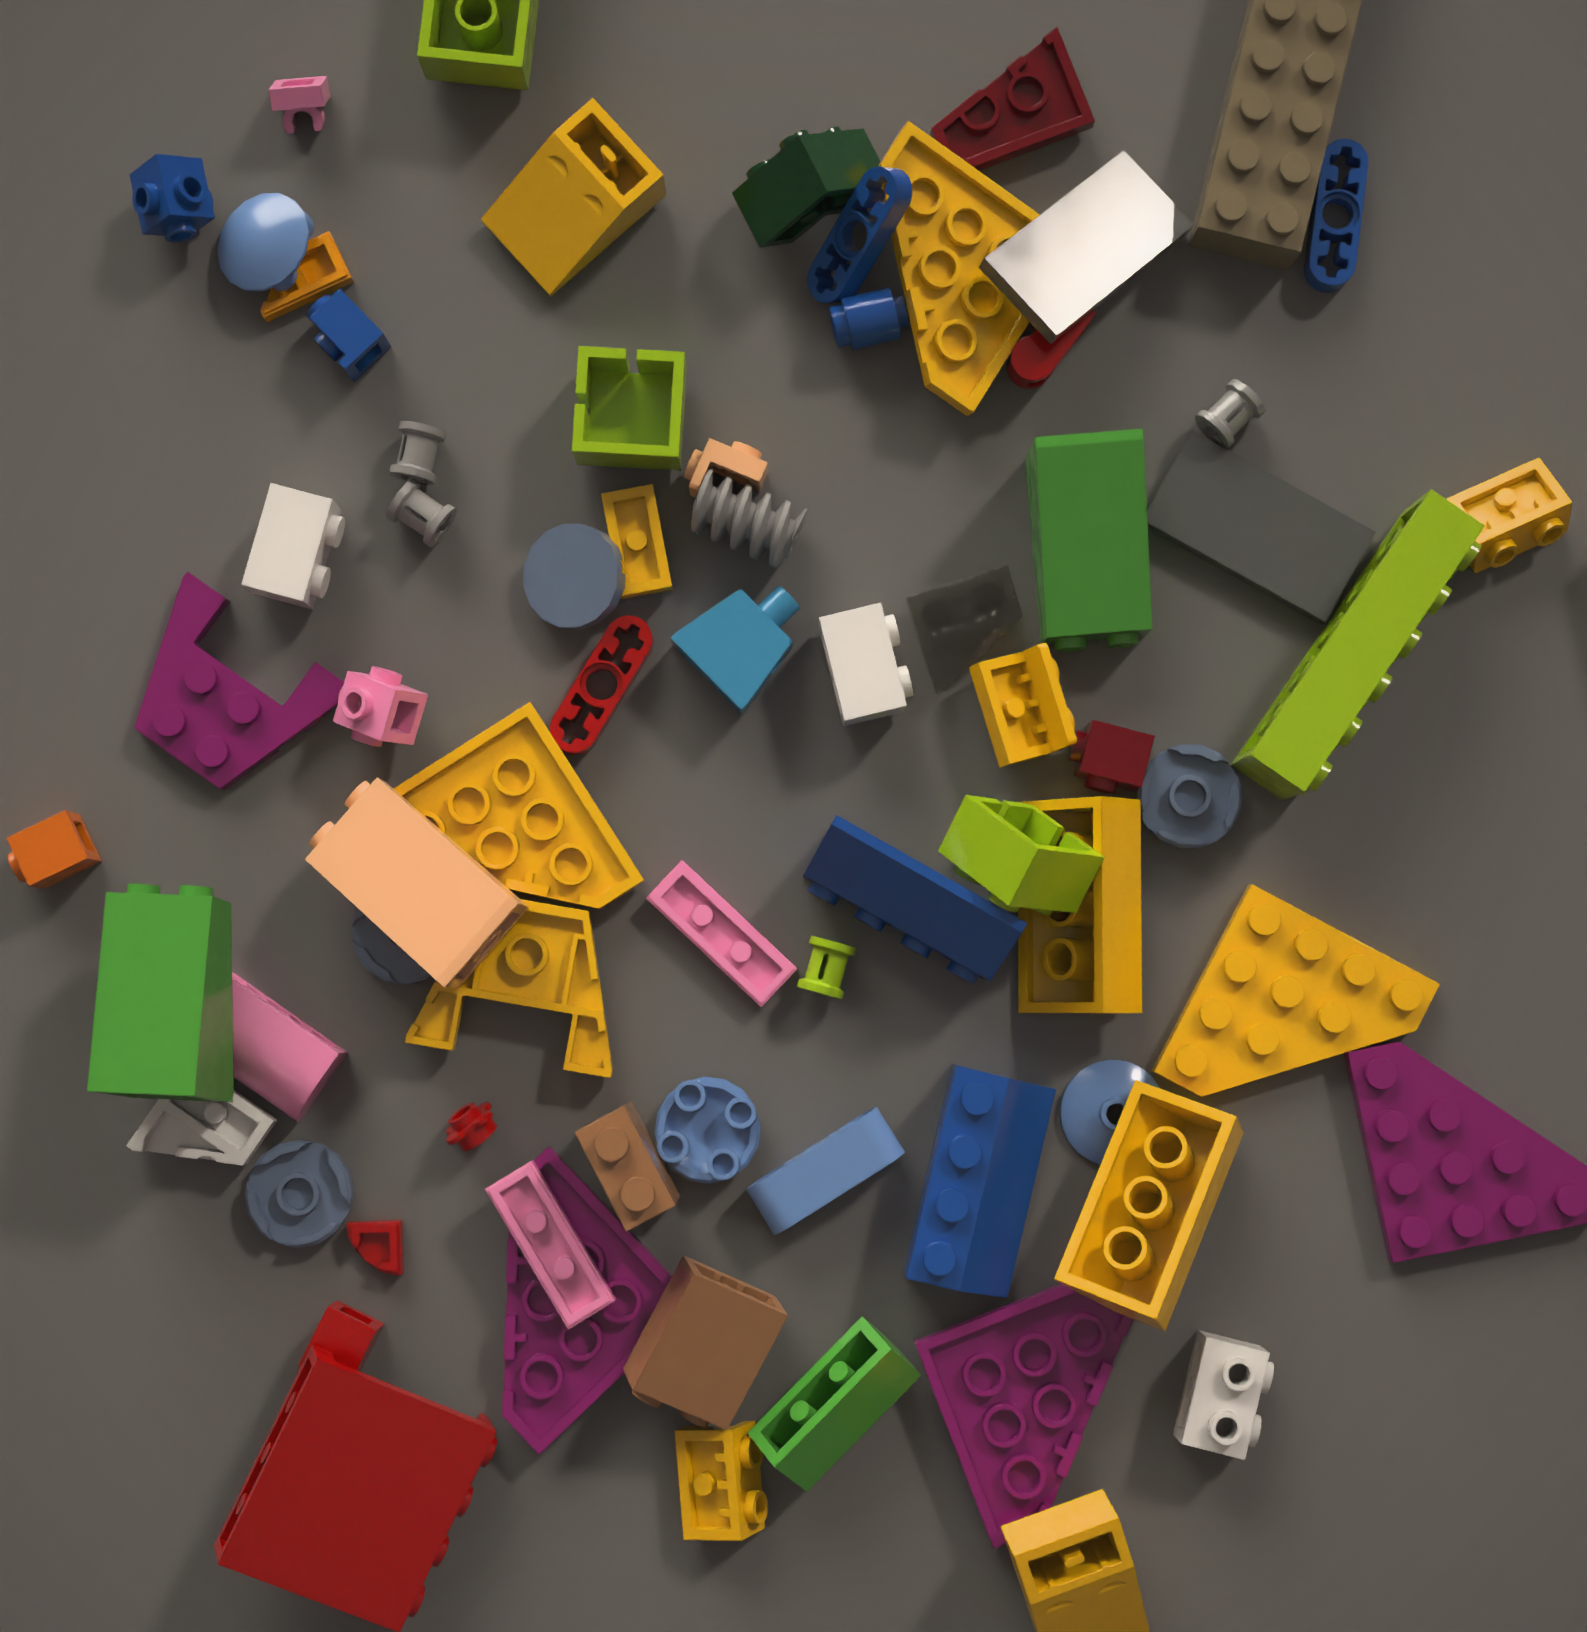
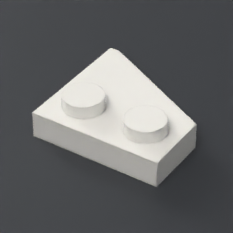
[126,1090,277,1166]

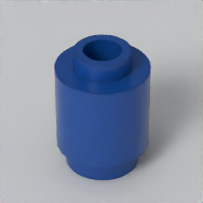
[829,287,908,350]

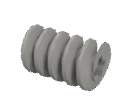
[691,468,808,568]

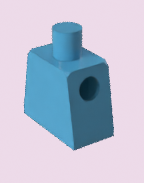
[671,585,800,716]

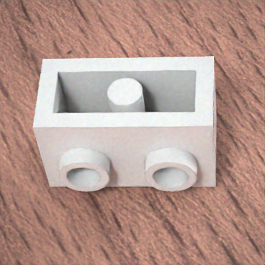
[241,483,345,610]
[818,603,913,727]
[1173,1330,1274,1460]

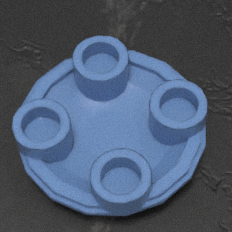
[217,193,314,291]
[655,1076,761,1184]

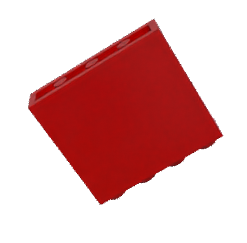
[214,1344,497,1632]

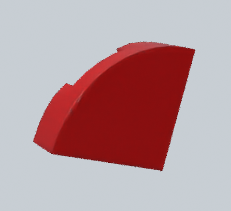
[346,1219,404,1275]

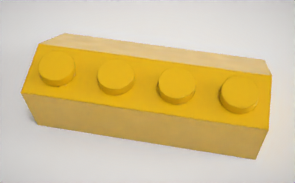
[1018,796,1142,1013]
[1054,1080,1244,1332]

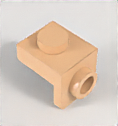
[684,438,768,498]

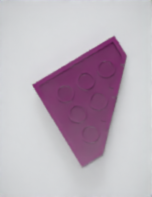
[1344,1041,1587,1263]
[502,1146,672,1455]
[914,1283,1134,1549]

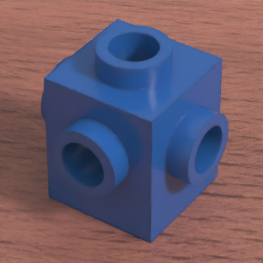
[129,154,215,242]

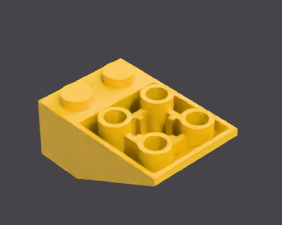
[481,98,666,297]
[1000,1489,1150,1632]

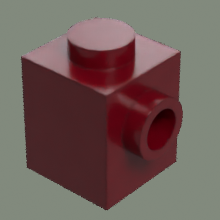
[1068,720,1155,794]

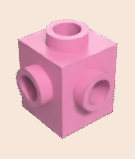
[333,666,428,747]

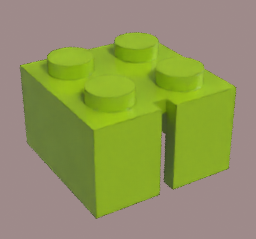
[572,346,687,471]
[938,795,1105,915]

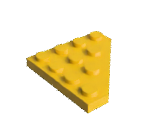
[878,121,1040,417]
[393,702,645,909]
[1151,884,1440,1097]

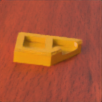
[260,231,354,322]

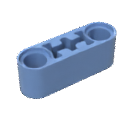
[746,1106,905,1235]

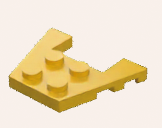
[405,899,613,1078]

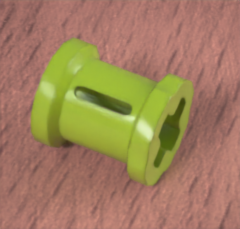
[797,936,856,1000]

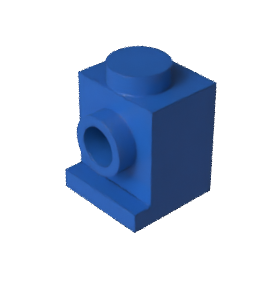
[306,289,391,382]

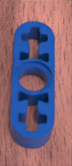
[1304,139,1368,293]
[807,167,912,303]

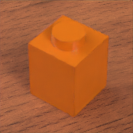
[6,810,102,889]

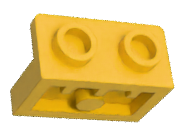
[1447,457,1572,573]
[674,1421,768,1541]

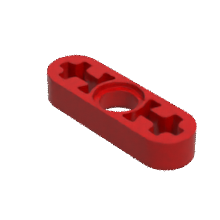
[550,615,654,755]

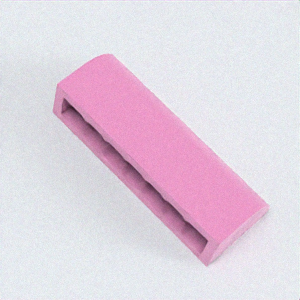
[232,972,348,1122]

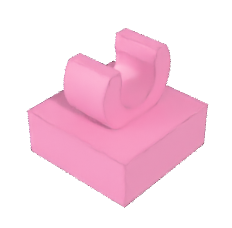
[269,76,330,134]

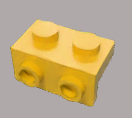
[969,643,1077,768]

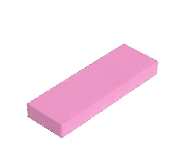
[646,860,797,1007]
[485,1160,616,1330]

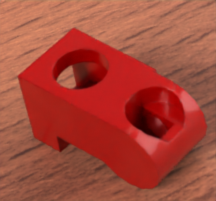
[1007,310,1096,389]

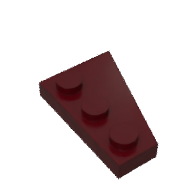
[930,27,1095,171]

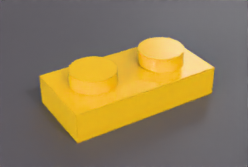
[601,484,673,599]

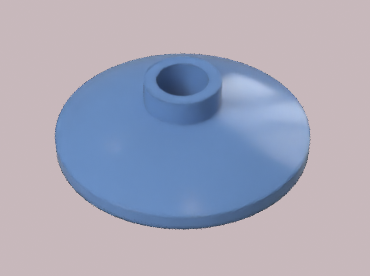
[1060,1060,1160,1165]

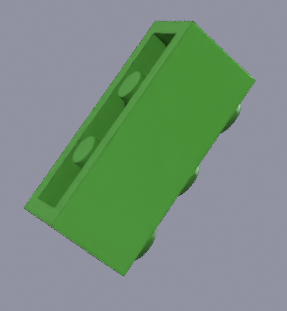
[748,1316,921,1492]

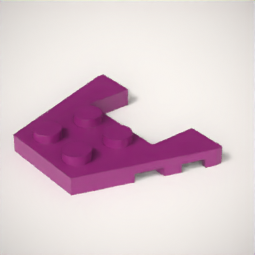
[134,571,344,790]

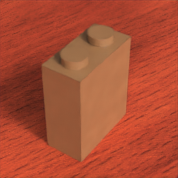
[575,1101,681,1232]
[623,1255,788,1430]

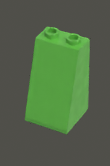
[1024,429,1152,652]
[87,883,234,1103]

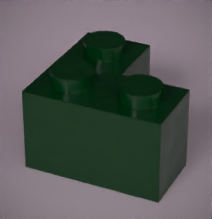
[732,127,881,248]

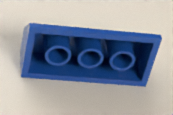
[803,815,1027,985]
[903,1064,1056,1298]

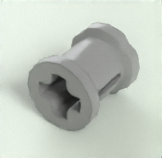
[1195,379,1266,449]
[389,421,446,485]
[386,479,457,547]

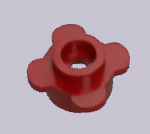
[445,1101,497,1152]

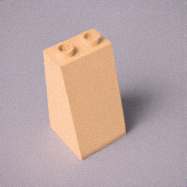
[305,777,529,988]

